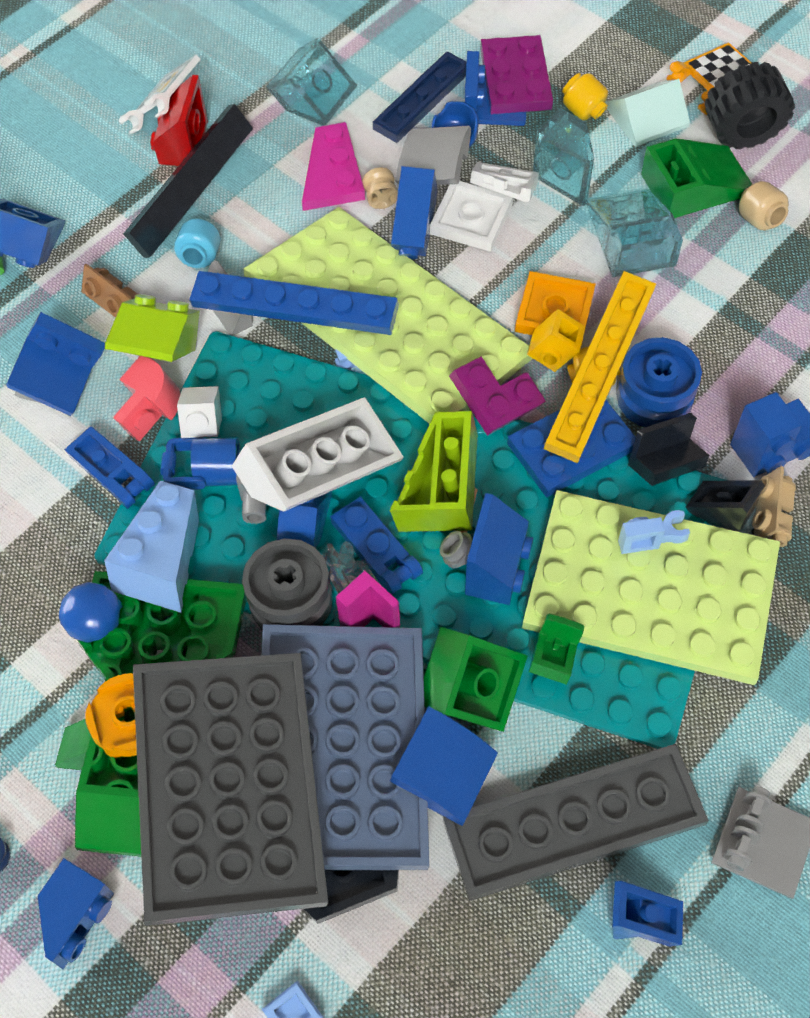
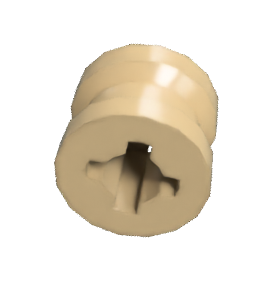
[362,167,398,209]

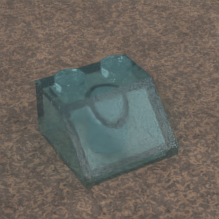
[266,37,357,126]
[533,108,594,207]

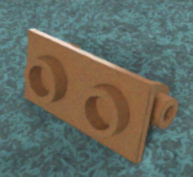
[81,264,139,318]

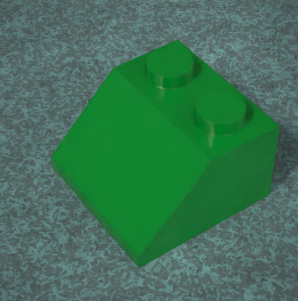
[423,627,528,732]

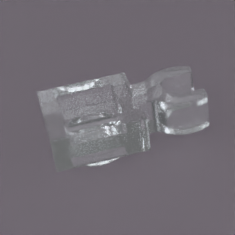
[322,541,377,594]

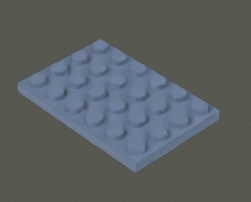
[262,624,430,870]

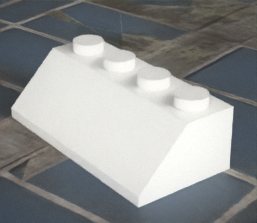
[232,397,404,512]

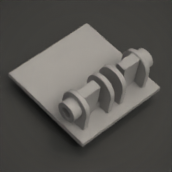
[711,786,810,899]

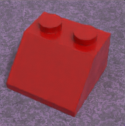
[150,75,208,166]

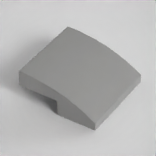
[395,126,471,185]

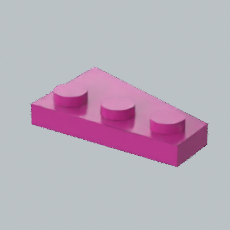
[302,122,365,211]

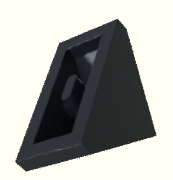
[685,480,765,532]

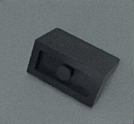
[628,413,710,486]

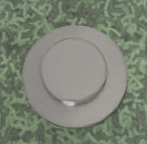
[440,531,473,568]

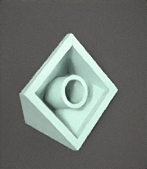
[605,79,690,147]

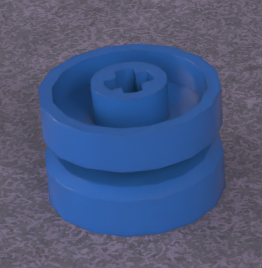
[616,337,702,427]

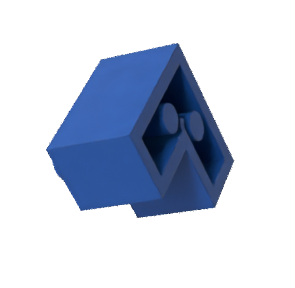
[730,392,810,478]

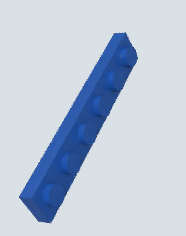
[189,271,399,335]

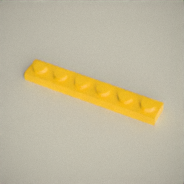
[544,271,656,463]

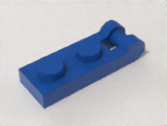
[64,426,155,509]
[330,496,423,595]

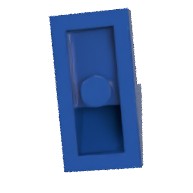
[612,881,683,947]

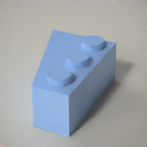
[104,481,199,613]

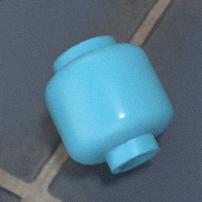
[174,219,221,268]

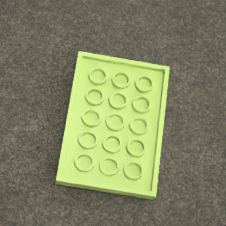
[522,490,780,685]

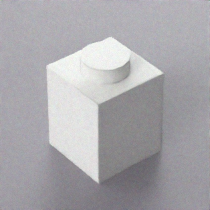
[177,386,222,438]

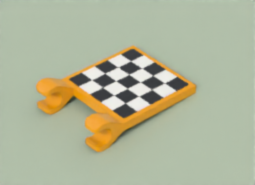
[666,42,751,115]

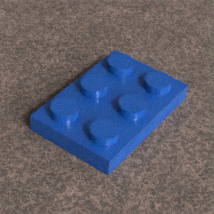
[507,400,636,498]

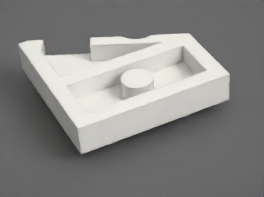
[470,162,539,202]

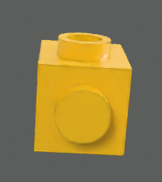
[527,309,586,372]

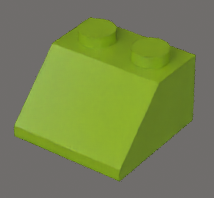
[105,294,200,362]

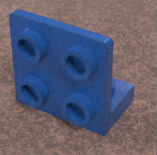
[465,51,526,126]
[6,312,105,416]

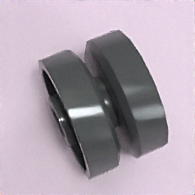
[242,538,333,630]

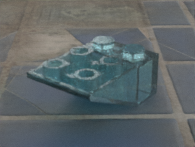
[586,189,683,278]

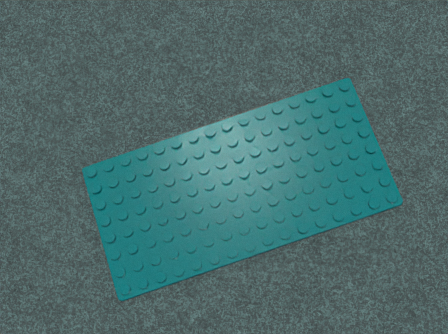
[94,331,726,749]

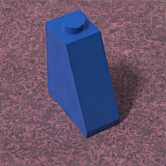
[391,166,438,260]

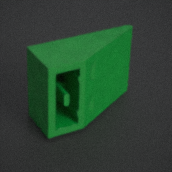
[641,138,753,220]

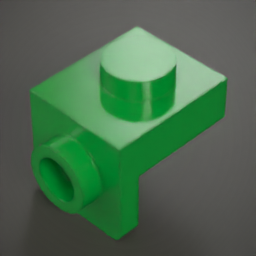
[529,613,585,685]

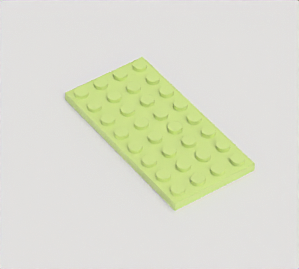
[244,207,533,424]

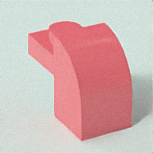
[113,356,180,442]

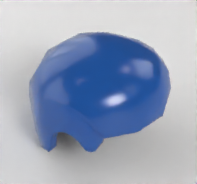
[432,101,479,148]
[59,582,123,643]

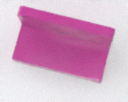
[336,571,400,628]

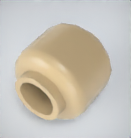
[739,181,789,231]

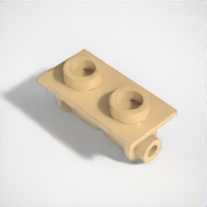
[752,466,796,547]

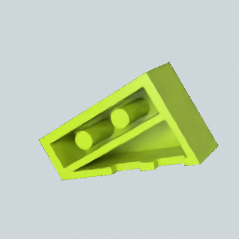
[390,411,478,532]

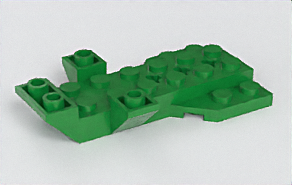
[55,571,246,857]

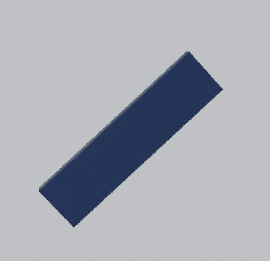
[373,51,467,143]

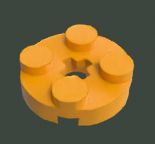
[85,673,137,758]

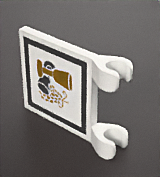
[119,54,200,134]

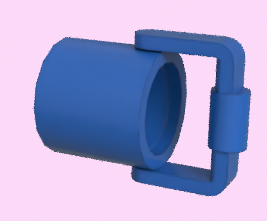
[160,437,241,490]

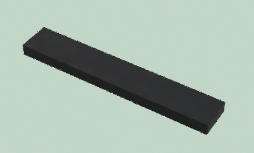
[123,104,253,258]

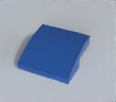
[390,706,498,826]

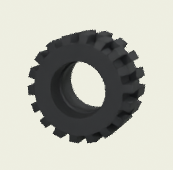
[705,62,795,150]

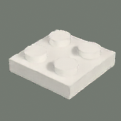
[430,181,513,252]

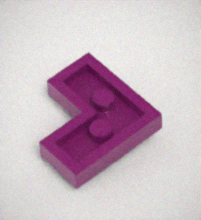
[449,356,546,436]

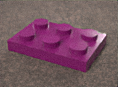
[480,35,553,114]

